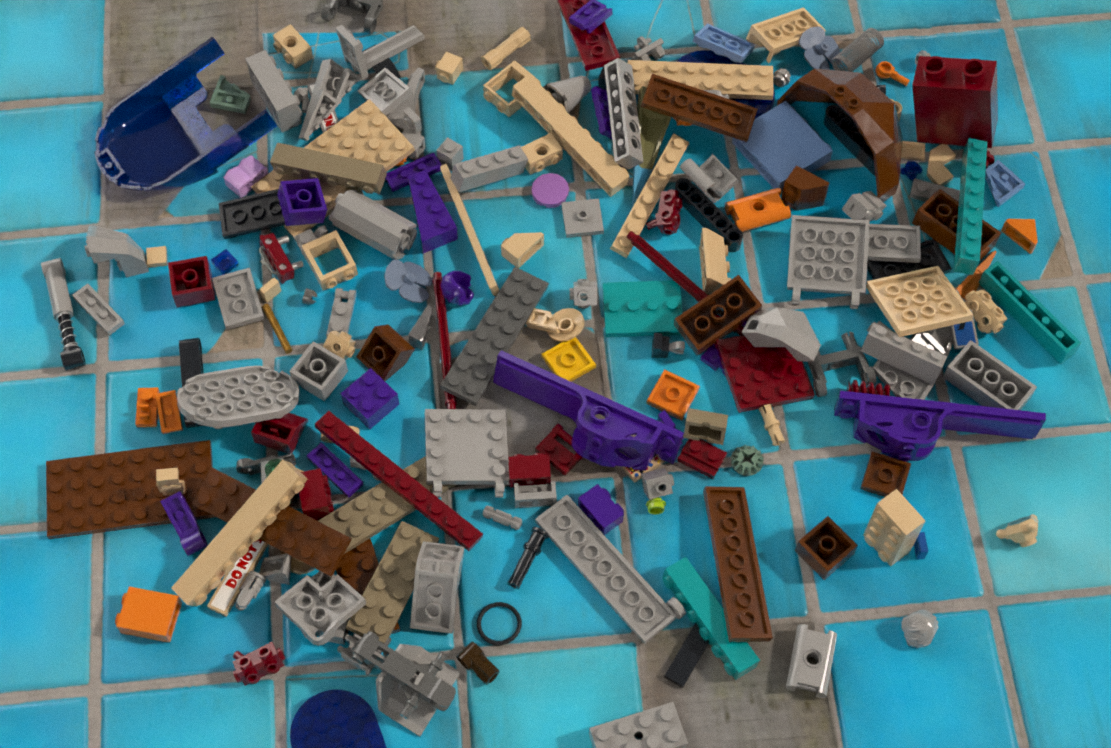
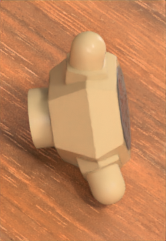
[996,514,1039,547]

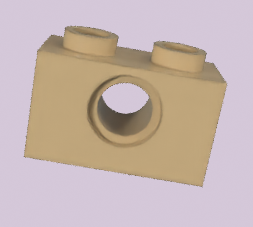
[273,24,313,69]
[521,133,563,175]

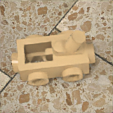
[964,290,1007,334]

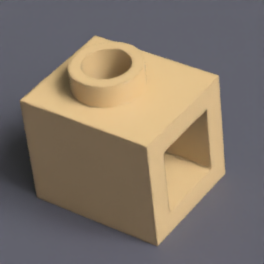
[435,52,463,85]

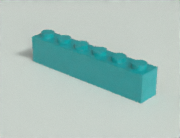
[978,261,1081,364]
[662,557,760,680]

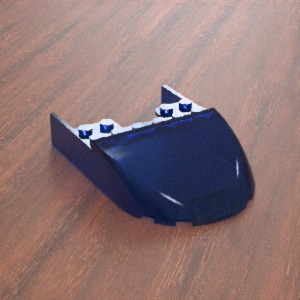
[94,37,277,191]

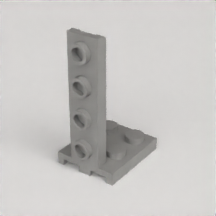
[336,25,425,79]

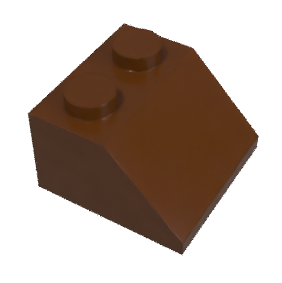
[781,165,829,211]
[357,324,415,381]

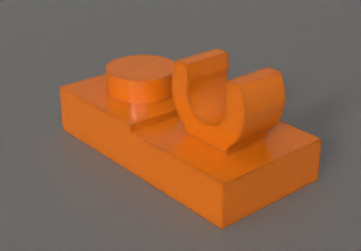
[135,387,160,428]
[155,390,183,434]

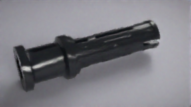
[507,527,549,589]

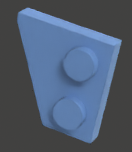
[985,160,1025,207]

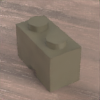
[683,408,728,445]

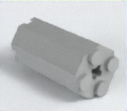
[329,189,417,260]

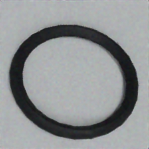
[477,602,522,645]

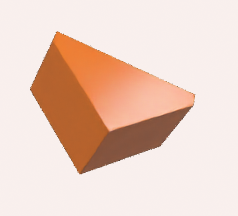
[1001,219,1038,254]

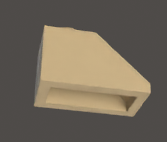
[501,232,544,268]

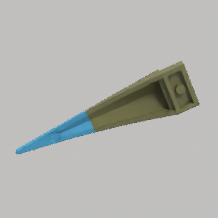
[632,86,671,207]

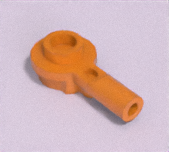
[875,61,910,86]

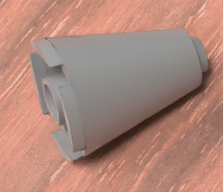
[543,76,591,113]

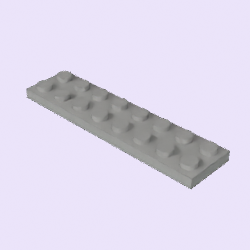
[535,495,677,645]

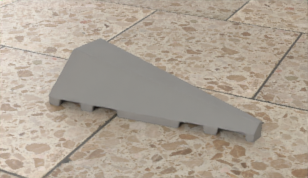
[299,59,361,141]

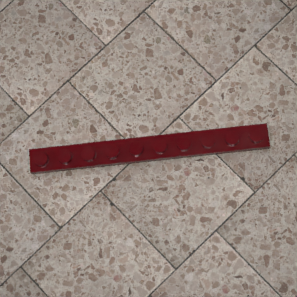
[315,411,483,551]

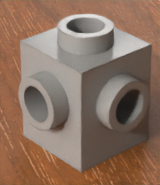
[570,279,597,308]

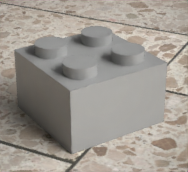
[289,342,348,401]

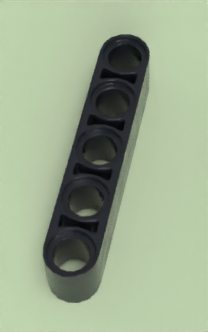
[823,105,876,177]
[675,178,743,252]
[179,337,204,428]

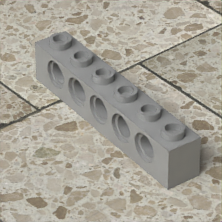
[604,58,643,169]

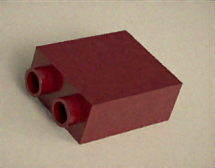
[912,56,998,148]

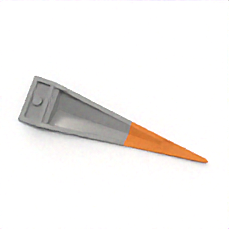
[910,251,996,356]

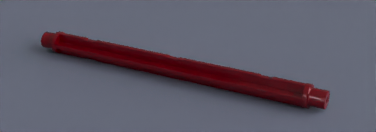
[626,231,744,336]
[432,272,457,409]

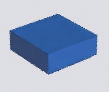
[914,532,929,560]

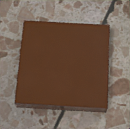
[860,451,911,497]

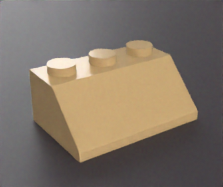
[699,228,731,295]

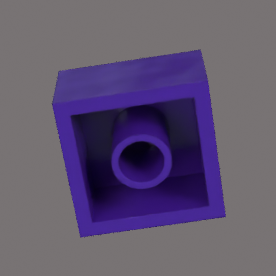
[277,178,327,226]
[341,368,399,429]

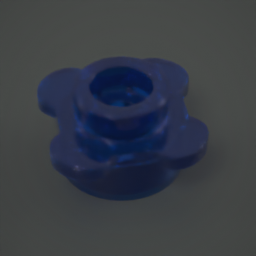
[900,161,923,181]

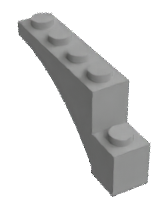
[386,67,426,160]

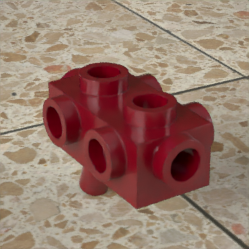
[646,189,682,235]
[232,642,286,686]

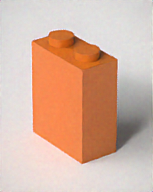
[115,586,182,643]

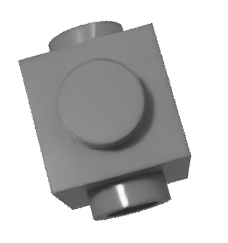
[641,468,674,499]

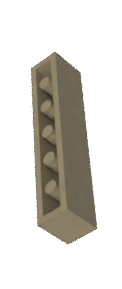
[270,143,387,194]

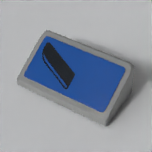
[950,309,979,350]

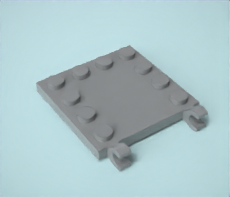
[787,215,870,309]
[424,409,509,498]

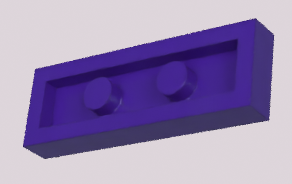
[591,86,612,139]
[385,152,442,192]
[306,442,364,498]

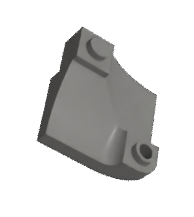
[274,571,366,646]

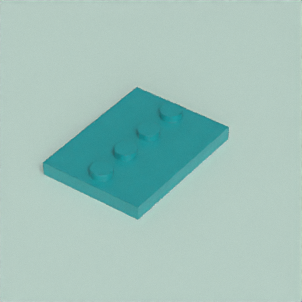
[602,280,682,337]

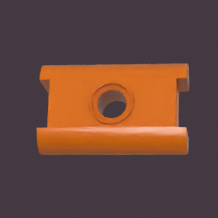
[725,188,791,232]

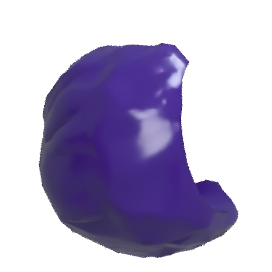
[441,270,474,306]

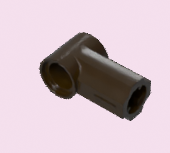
[456,641,500,685]

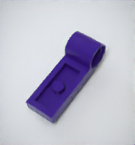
[160,491,208,556]

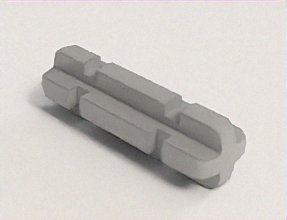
[483,506,522,530]

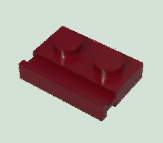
[677,439,727,479]

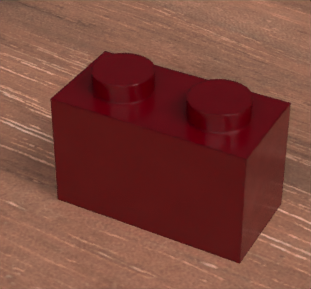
[508,453,551,487]

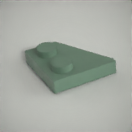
[210,75,251,114]

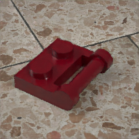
[535,423,583,476]

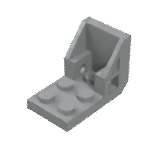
[410,541,465,634]

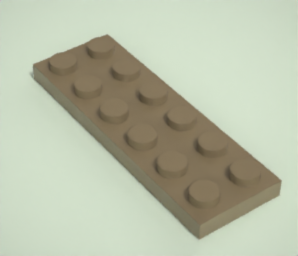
[346,521,439,644]

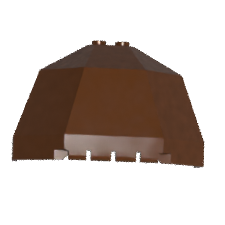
[777,69,903,202]

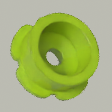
[646,497,666,515]

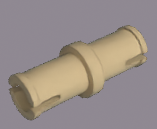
[759,404,785,446]

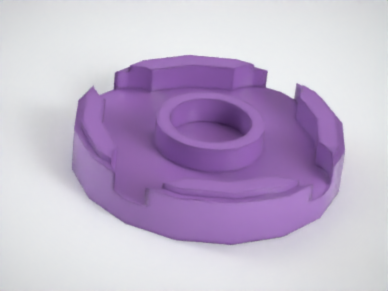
[531,173,569,208]

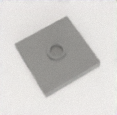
[561,199,604,238]

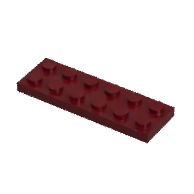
[557,0,620,71]

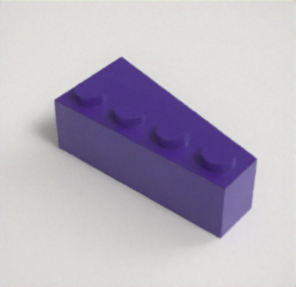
[408,170,458,254]

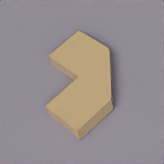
[926,144,956,186]

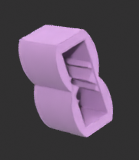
[224,155,268,198]

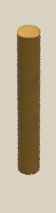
[262,303,293,354]

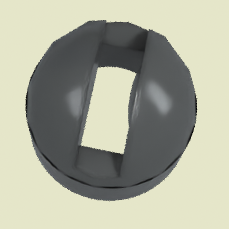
[302,288,318,305]

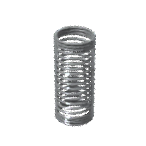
[832,28,884,72]

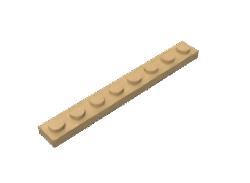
[610,133,690,258]

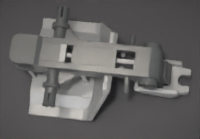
[337,631,461,737]

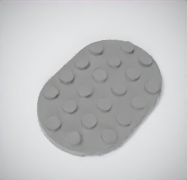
[177,366,299,429]

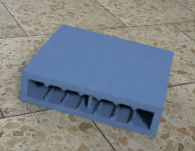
[732,101,833,191]

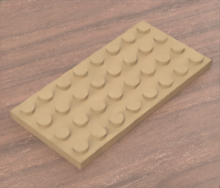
[251,99,415,238]

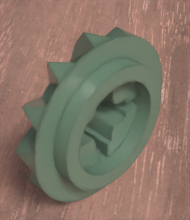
[731,444,764,476]

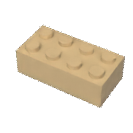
[863,489,925,566]

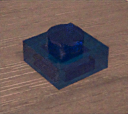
[211,249,239,275]

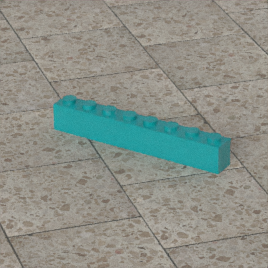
[954,138,987,275]

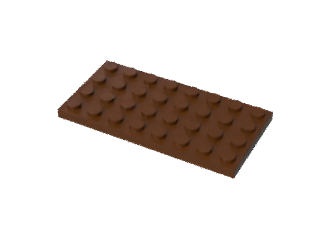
[46,440,215,539]

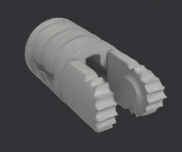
[235,571,266,611]

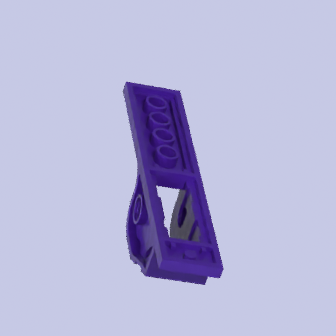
[493,350,684,471]
[834,391,1046,462]

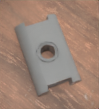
[786,624,837,698]

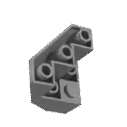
[85,225,149,278]
[742,307,821,361]

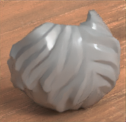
[902,609,938,648]

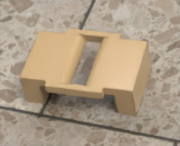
[156,468,185,496]

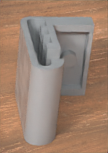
[680,155,739,203]

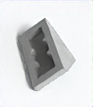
[259,554,292,585]

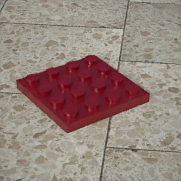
[715,335,815,413]

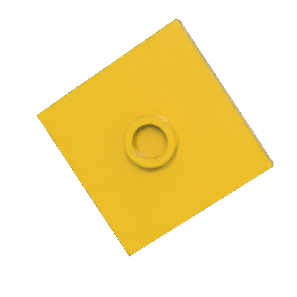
[541,337,596,382]

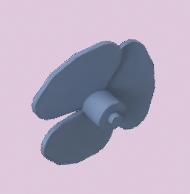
[799,26,840,70]
[384,260,433,303]

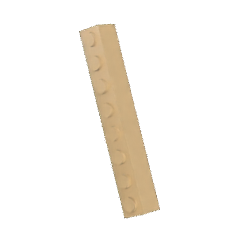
[512,74,629,197]
[171,460,308,607]

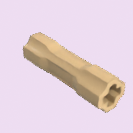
[481,27,531,70]

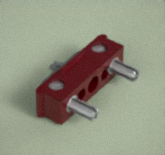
[259,233,304,284]

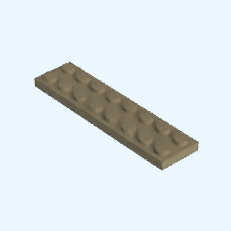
[318,456,456,554]

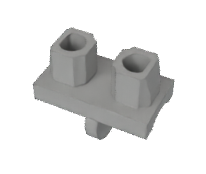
[631,36,665,61]

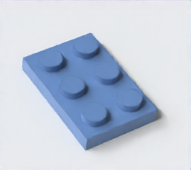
[692,23,755,63]

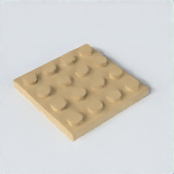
[866,266,973,337]

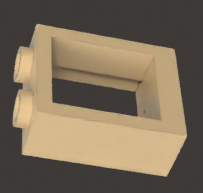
[483,60,540,117]
[302,230,358,290]

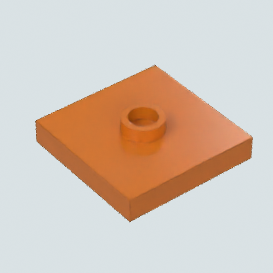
[646,369,700,421]

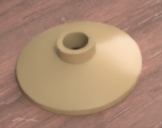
[547,308,585,342]

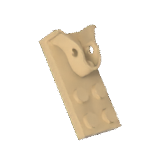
[746,7,826,63]

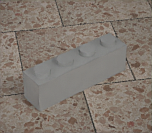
[450,145,528,192]
[860,323,947,385]

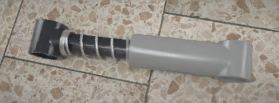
[41,258,86,371]

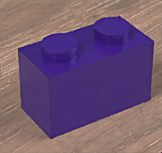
[578,484,624,535]

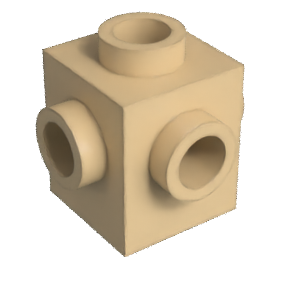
[323,331,356,360]

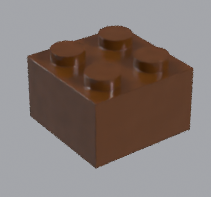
[795,516,858,580]

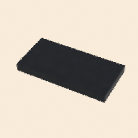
[219,189,286,239]
[867,239,952,280]

